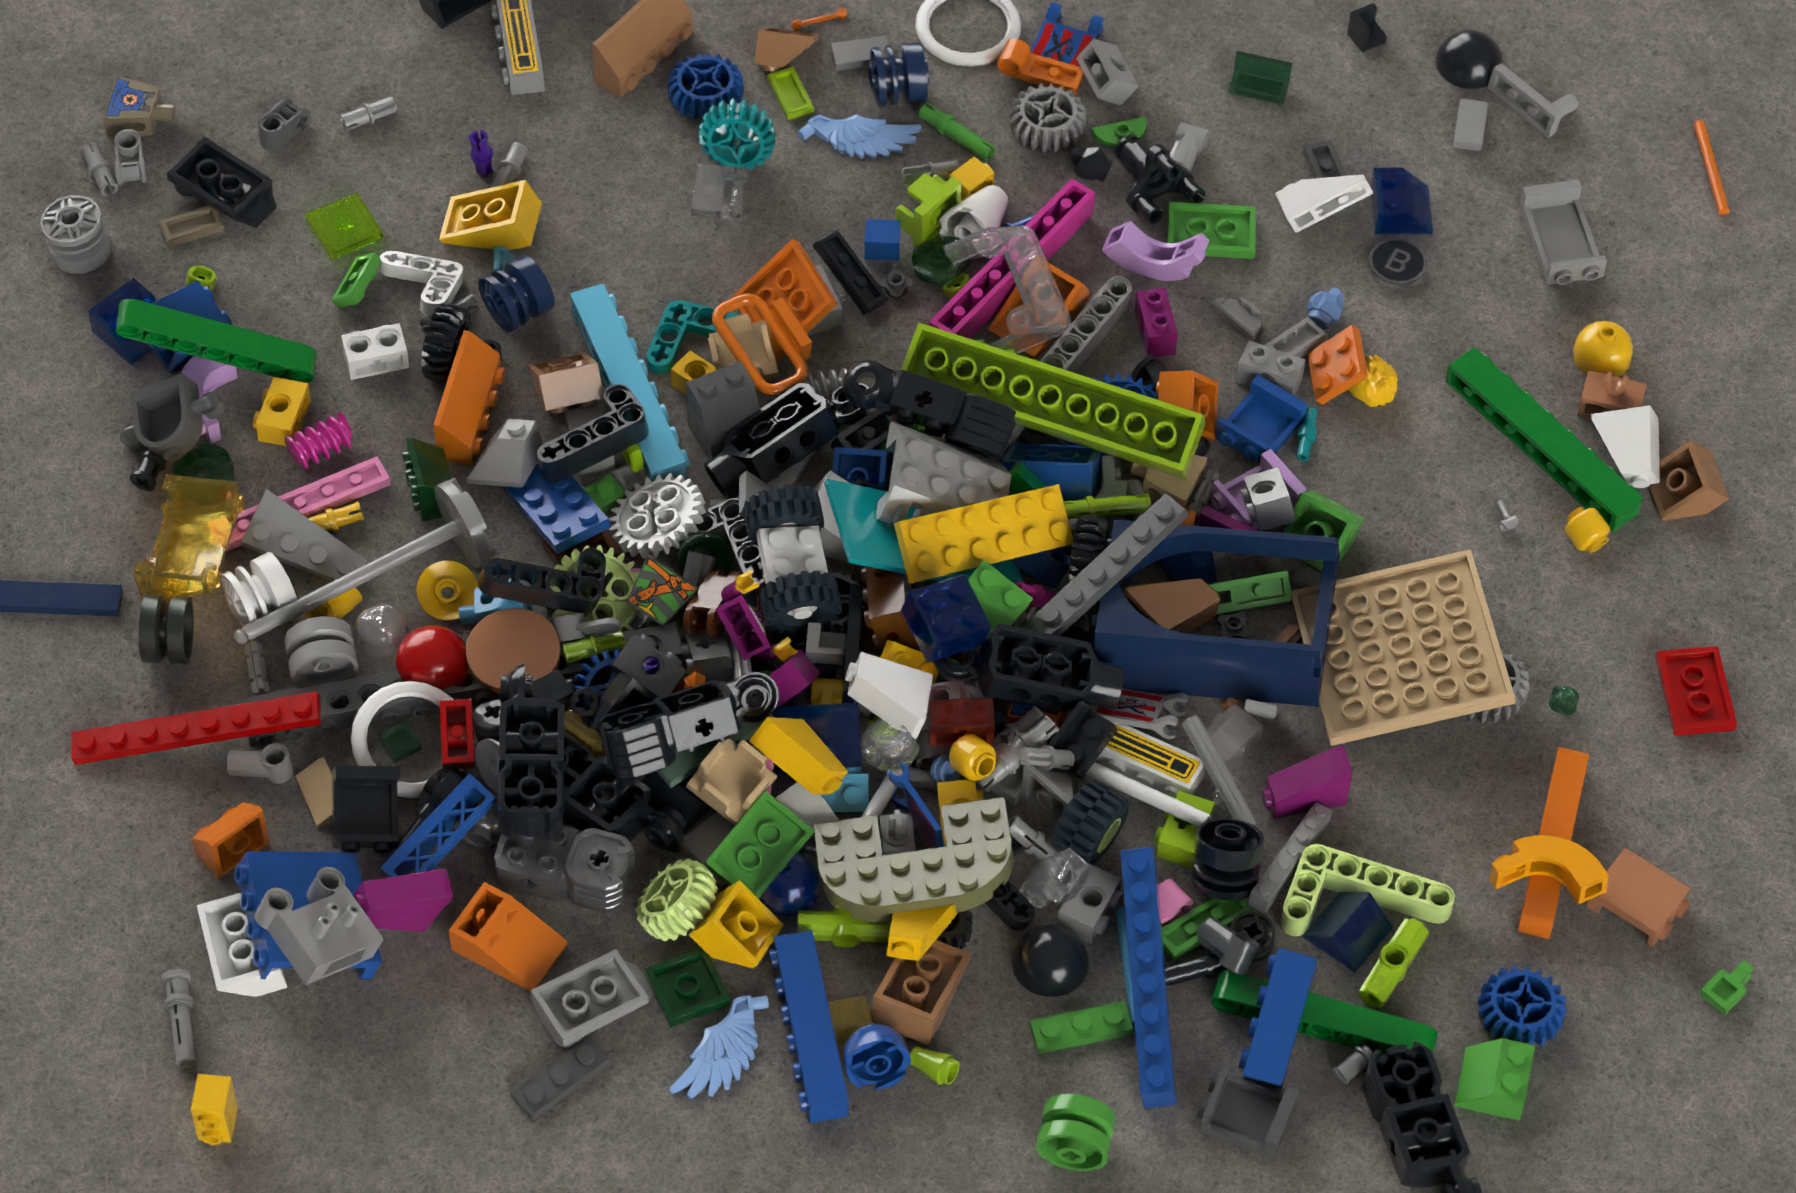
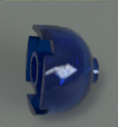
[759,851,819,917]

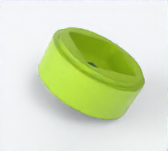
[186,266,217,291]
[942,273,971,300]

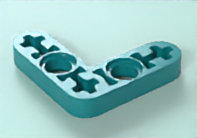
[646,300,739,374]

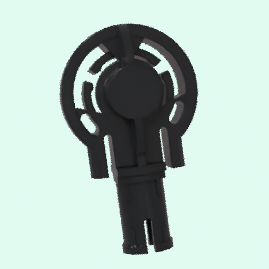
[401,766,478,843]

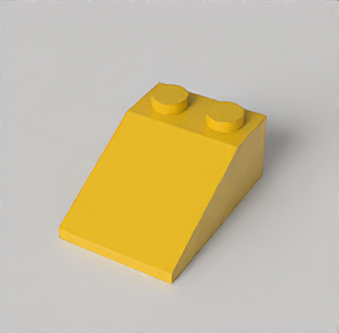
[439,180,542,251]

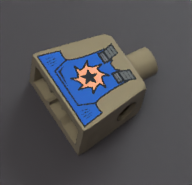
[103,77,176,136]

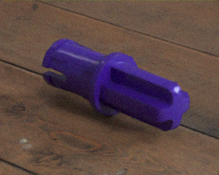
[469,130,493,177]

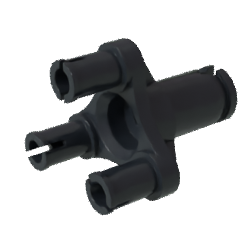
[1115,134,1206,224]

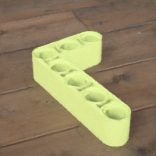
[1281,844,1455,936]

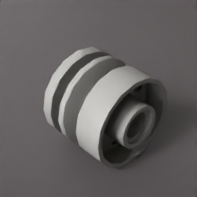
[40,195,112,274]

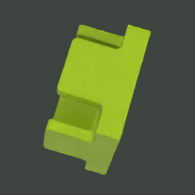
[896,173,961,252]

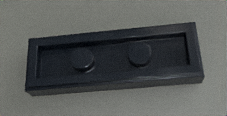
[813,230,889,315]

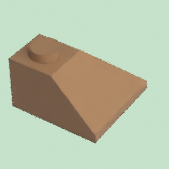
[754,27,820,72]

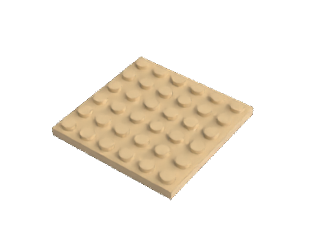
[1291,549,1516,746]

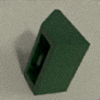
[402,437,452,521]

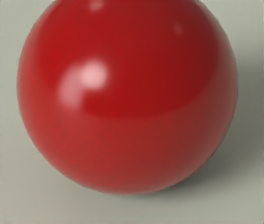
[395,625,468,690]

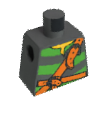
[627,555,699,629]

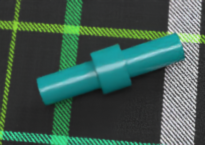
[1297,407,1318,462]

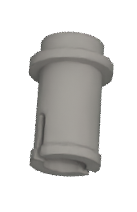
[1333,1045,1373,1085]

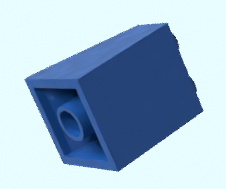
[149,280,232,374]

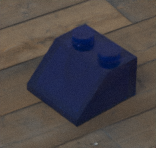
[1371,168,1433,234]
[88,278,157,365]

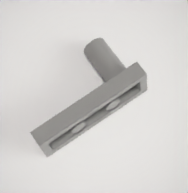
[1487,63,1578,138]

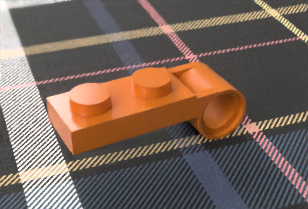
[997,39,1085,96]

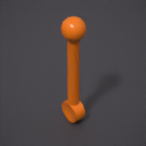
[791,8,847,30]

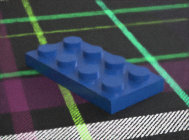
[503,464,611,554]

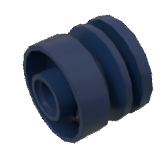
[868,42,929,107]
[478,255,555,332]

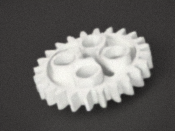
[609,473,706,559]

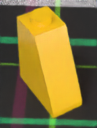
[749,717,849,795]
[886,904,958,961]

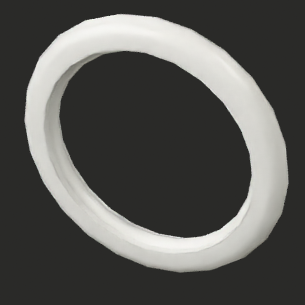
[915,0,1022,67]
[351,681,464,799]

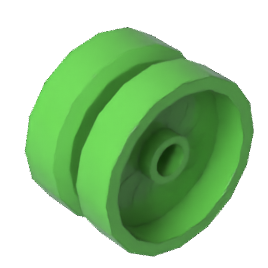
[1036,1094,1116,1171]

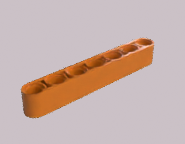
[1517,747,1589,939]

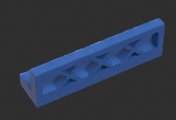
[380,773,498,877]

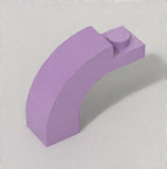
[1102,221,1210,281]
[181,356,238,444]

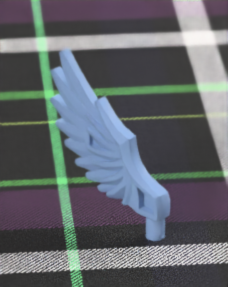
[797,114,921,160]
[669,995,769,1099]

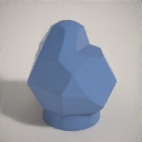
[1306,287,1344,329]

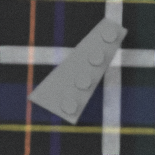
[241,489,367,582]

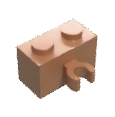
[1577,370,1647,418]

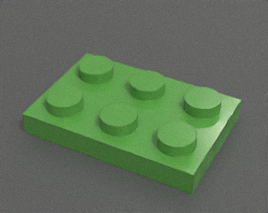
[1167,202,1256,259]
[704,790,815,899]

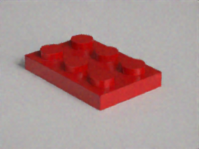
[1655,646,1737,736]

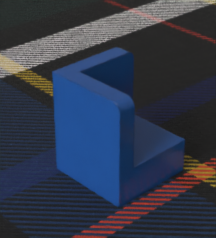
[864,219,901,261]

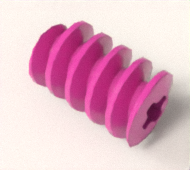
[285,412,353,470]

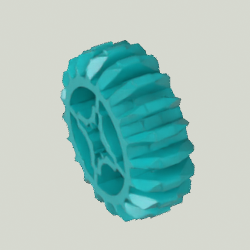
[698,98,776,173]

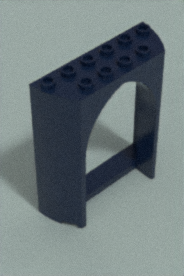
[1091,520,1340,707]

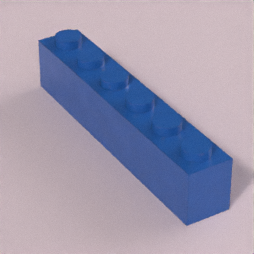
[769,930,849,1123]

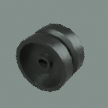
[139,594,194,665]

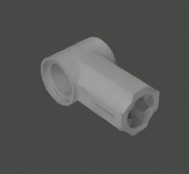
[1170,122,1209,172]
[227,743,293,784]

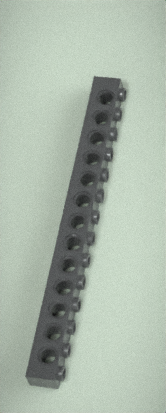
[242,622,684,745]

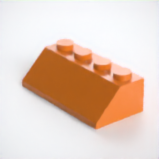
[433,330,506,466]

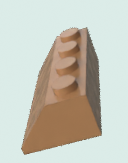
[592,0,693,98]

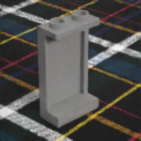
[1519,179,1607,285]

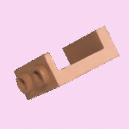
[1586,848,1691,947]

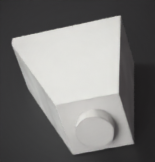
[1592,405,1660,488]
[845,652,933,740]

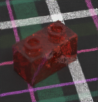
[928,698,995,746]

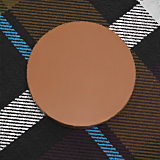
[466,608,561,694]

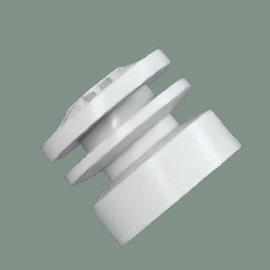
[221,552,297,627]

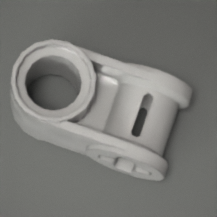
[114,129,147,186]

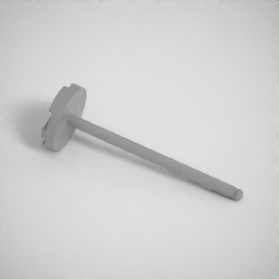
[234,478,495,644]

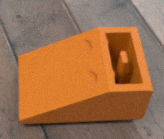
[449,882,568,991]

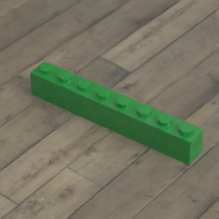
[1445,347,1643,533]

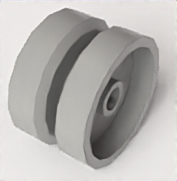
[284,616,359,688]

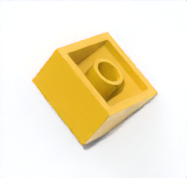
[689,880,784,968]

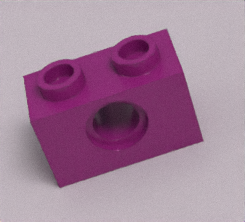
[1135,287,1178,357]

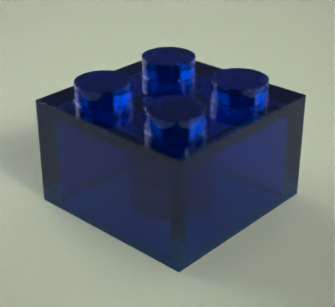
[901,574,992,662]

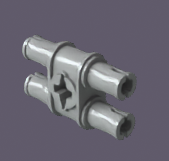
[975,705,1059,793]

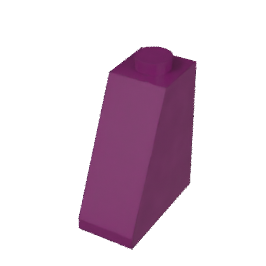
[1261,745,1353,819]
[353,869,453,932]

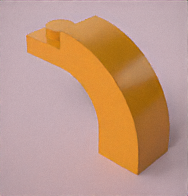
[1489,835,1609,905]

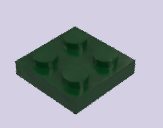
[645,948,730,1027]

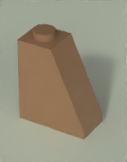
[1124,578,1221,634]

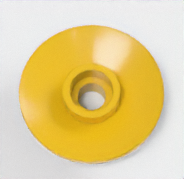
[416,560,478,621]

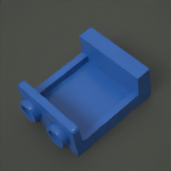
[1215,375,1307,464]

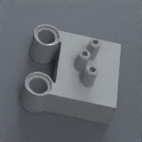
[255,867,384,985]

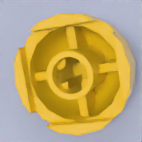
[1573,320,1633,377]

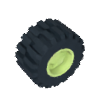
[1052,779,1129,867]

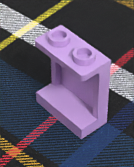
[1210,449,1307,531]

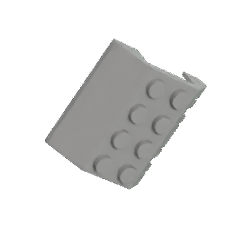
[876,422,1011,525]

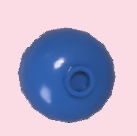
[843,1024,911,1090]

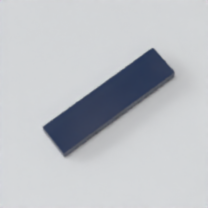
[0,580,123,617]

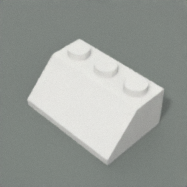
[197,893,287,997]

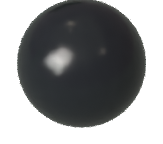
[1436,30,1503,89]
[1012,925,1089,997]

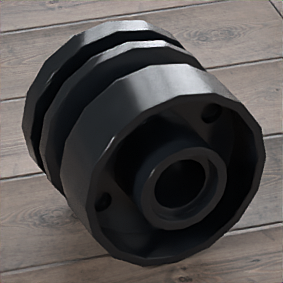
[1191,818,1264,900]

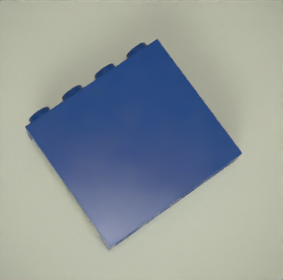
[234,851,382,979]

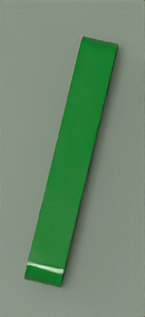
[116,299,317,383]
[1211,970,1438,1056]

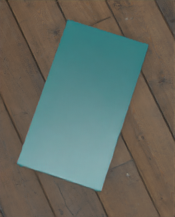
[824,479,1023,586]

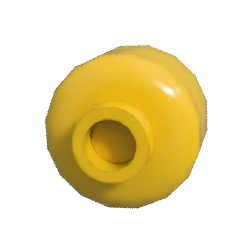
[1564,507,1610,553]
[949,734,996,781]

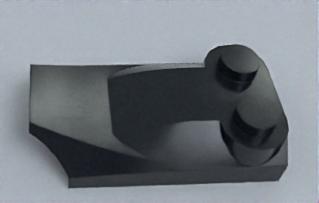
[167,136,277,228]

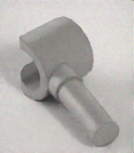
[1497,499,1519,538]

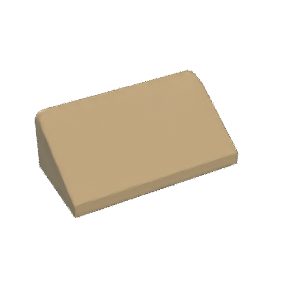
[295,757,332,828]

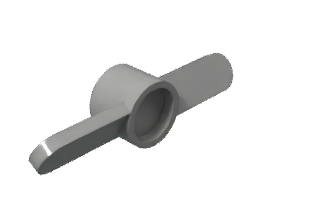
[553,613,621,642]

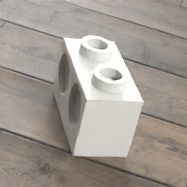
[341,323,409,380]

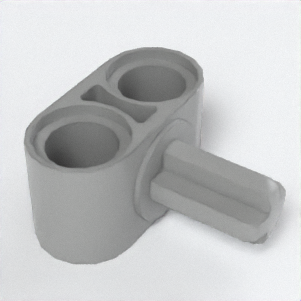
[879,809,915,855]

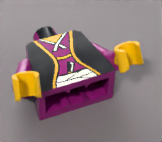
[715,570,798,662]

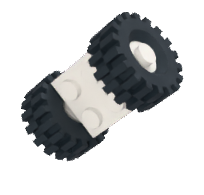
[743,484,842,634]

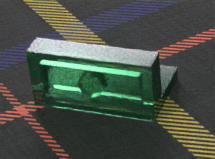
[1228,51,1292,105]

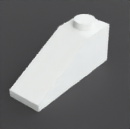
[1275,175,1373,233]

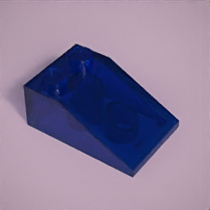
[772,702,863,771]

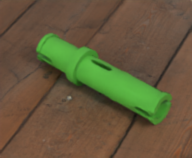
[918,102,996,162]

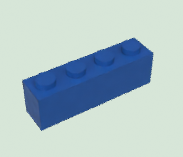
[1238,948,1317,1088]

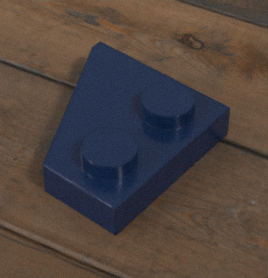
[1155,551,1217,583]

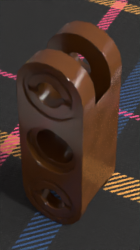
[683,569,743,637]

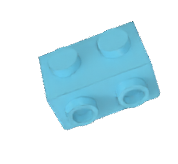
[821,767,869,812]

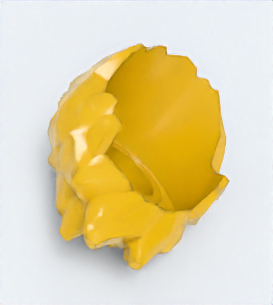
[1347,355,1398,407]

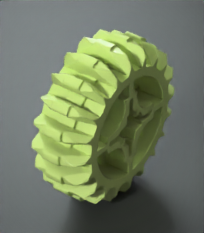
[636,858,718,942]

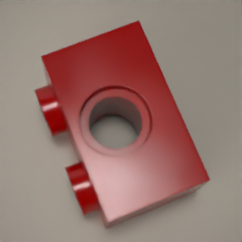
[440,699,476,769]

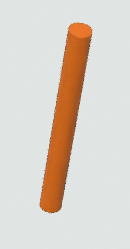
[1694,120,1730,215]

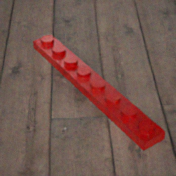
[71,691,321,765]

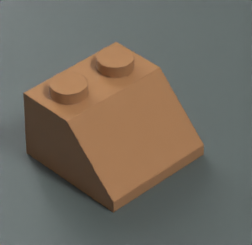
[1649,440,1729,521]

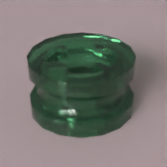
[1549,685,1580,715]

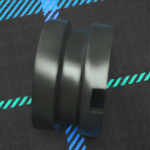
[1230,911,1275,963]

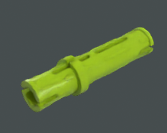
[1063,494,1151,520]

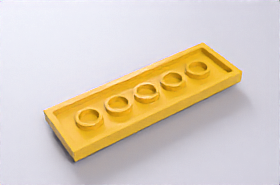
[894,484,1073,584]

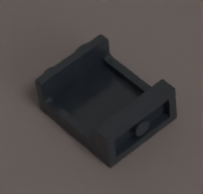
[332,765,401,853]

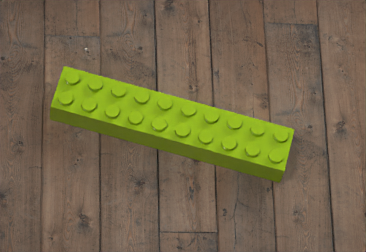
[901,322,1206,479]

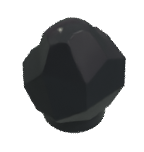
[1071,146,1113,182]

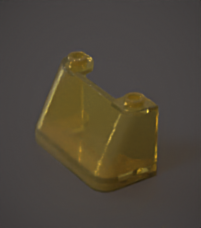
[133,474,245,603]

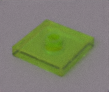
[305,192,384,260]

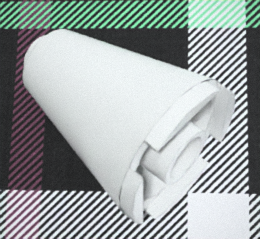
[939,185,1008,259]

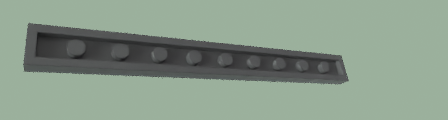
[942,493,1189,711]

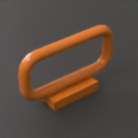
[712,294,812,396]

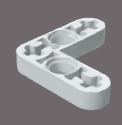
[380,251,463,316]

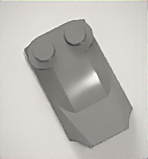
[530,950,654,1048]

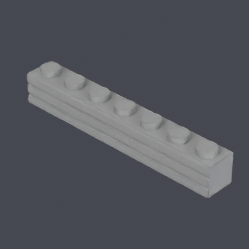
[1248,802,1333,914]

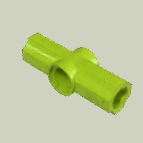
[798,907,893,947]
[1358,918,1429,1009]

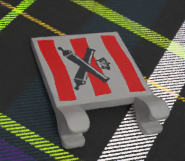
[1094,688,1188,739]

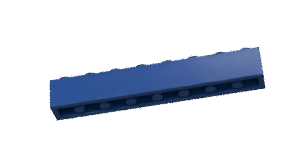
[1121,847,1177,1108]

